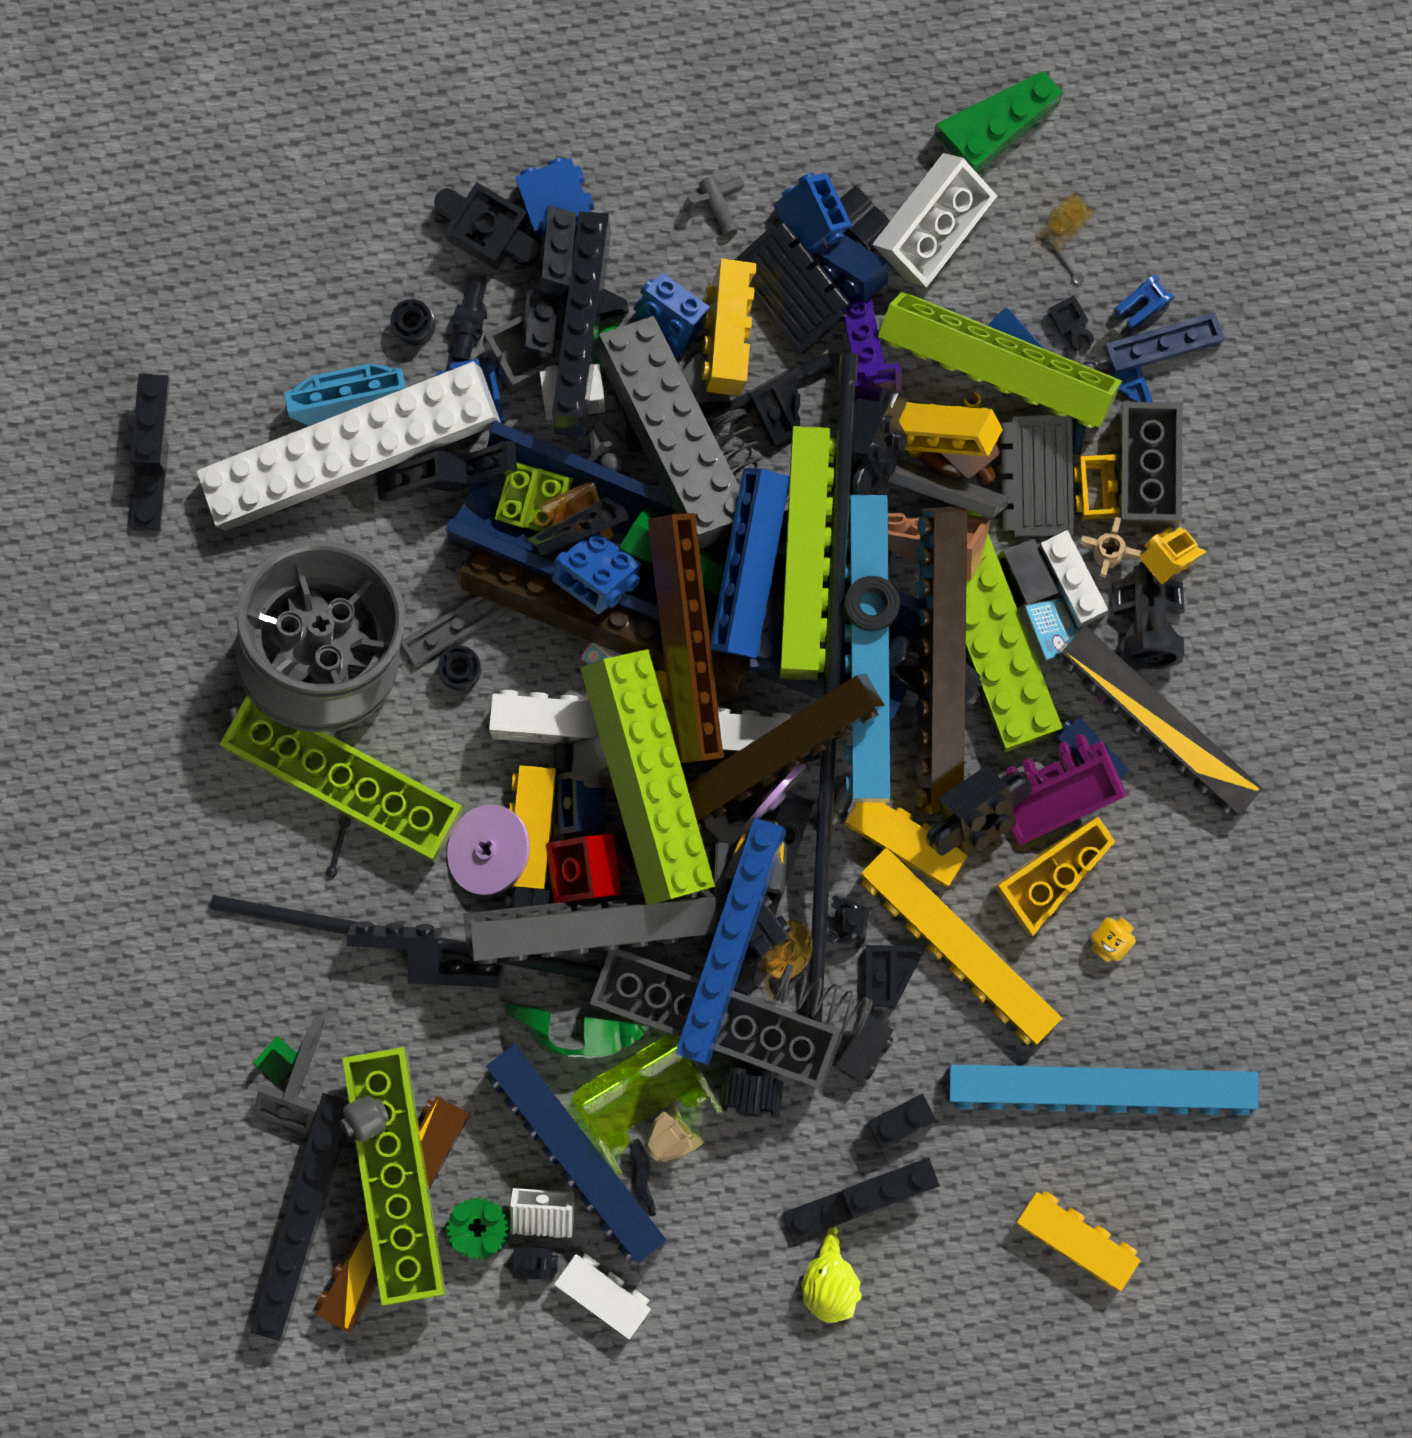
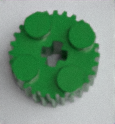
[446,1197,510,1260]

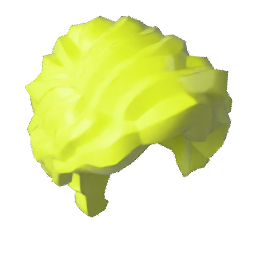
[801,1227,862,1323]

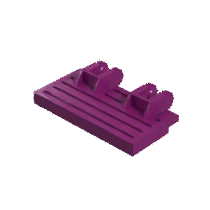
[1006,734,1128,846]

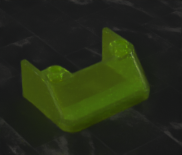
[572,1036,723,1176]

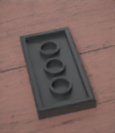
[888,458,1010,518]

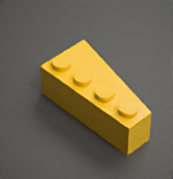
[701,259,756,396]
[993,816,1115,936]

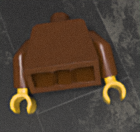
[907,392,1000,485]

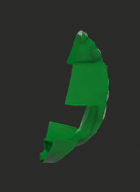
[506,1004,650,1059]

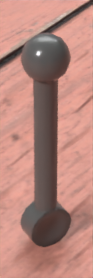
[1044,233,1084,285]

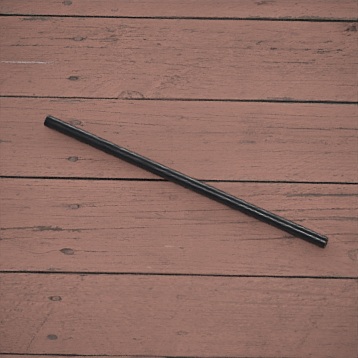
[210,895,601,982]

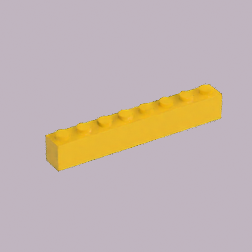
[860,848,1062,1046]

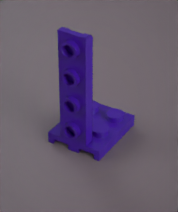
[838,286,902,404]

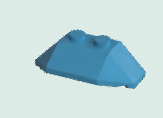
[284,364,406,426]

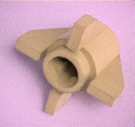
[1080,517,1141,578]
[646,1106,704,1162]

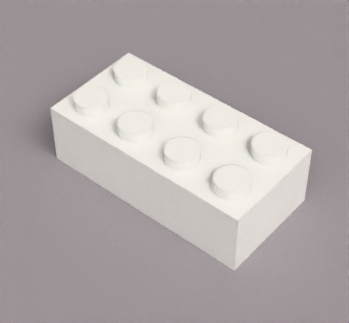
[872,153,997,288]

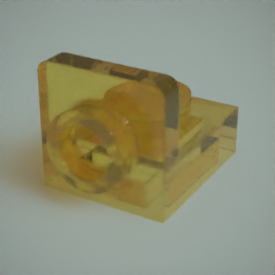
[1048,192,1095,238]

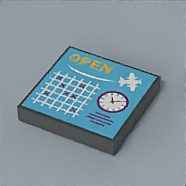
[1017,597,1076,664]

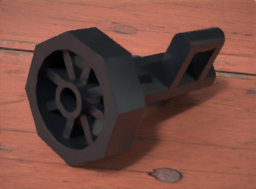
[1111,561,1185,670]

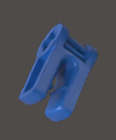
[1113,274,1175,332]

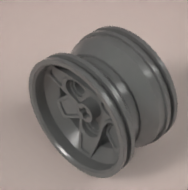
[235,540,405,732]

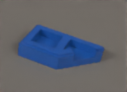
[1107,363,1153,402]

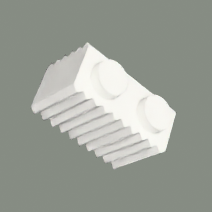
[510,1188,575,1238]

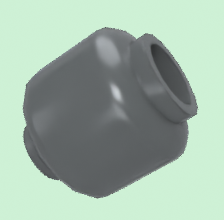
[340,1096,389,1142]

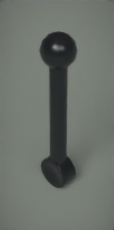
[326,816,351,878]

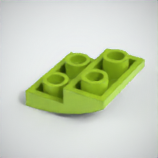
[495,462,573,532]

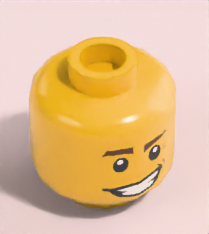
[1090,917,1136,963]

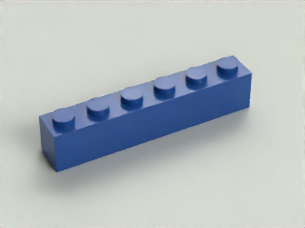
[710,468,791,658]

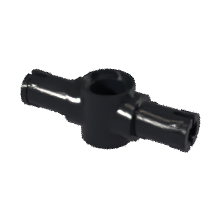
[452,275,488,362]

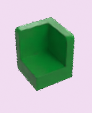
[253,1035,298,1084]

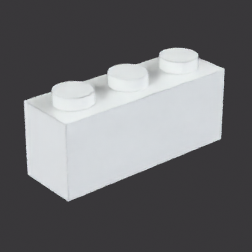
[1039,530,1108,628]
[554,1253,651,1340]

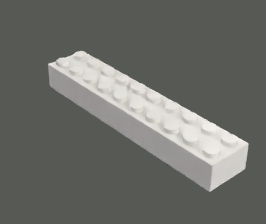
[197,361,501,531]
[489,690,791,759]

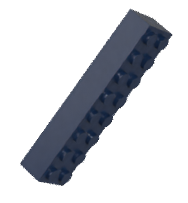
[485,1043,668,1264]

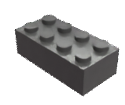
[1118,402,1183,528]

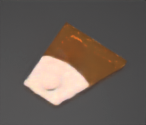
[538,481,614,539]

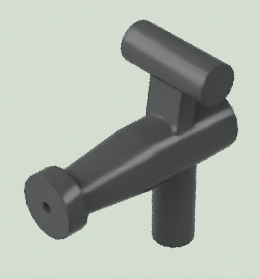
[683,176,744,237]

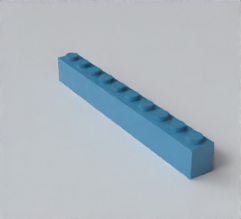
[844,495,890,803]
[948,1064,1258,1116]

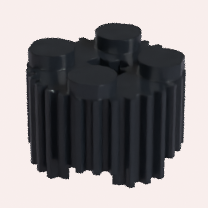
[718,1067,784,1119]

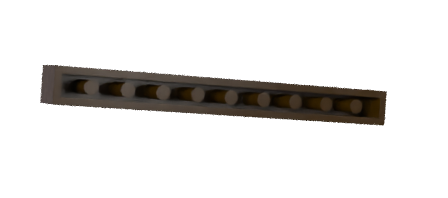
[915,507,967,815]
[461,547,749,701]
[611,674,885,865]

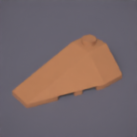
[888,513,990,580]

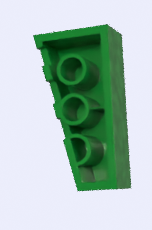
[934,71,1063,173]

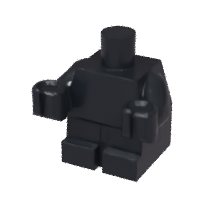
[827,896,869,944]

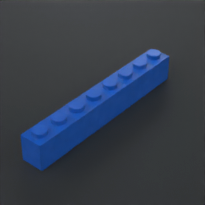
[675,818,786,1065]

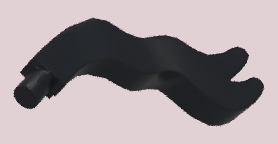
[629,1138,656,1216]

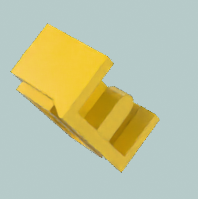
[1073,454,1120,520]
[1139,526,1207,584]

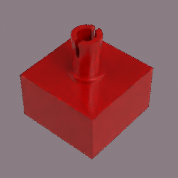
[546,833,626,903]

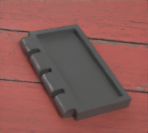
[1000,415,1074,536]

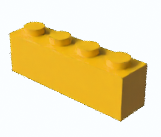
[899,402,1003,457]
[509,765,556,890]
[844,803,967,889]
[1015,1190,1141,1292]

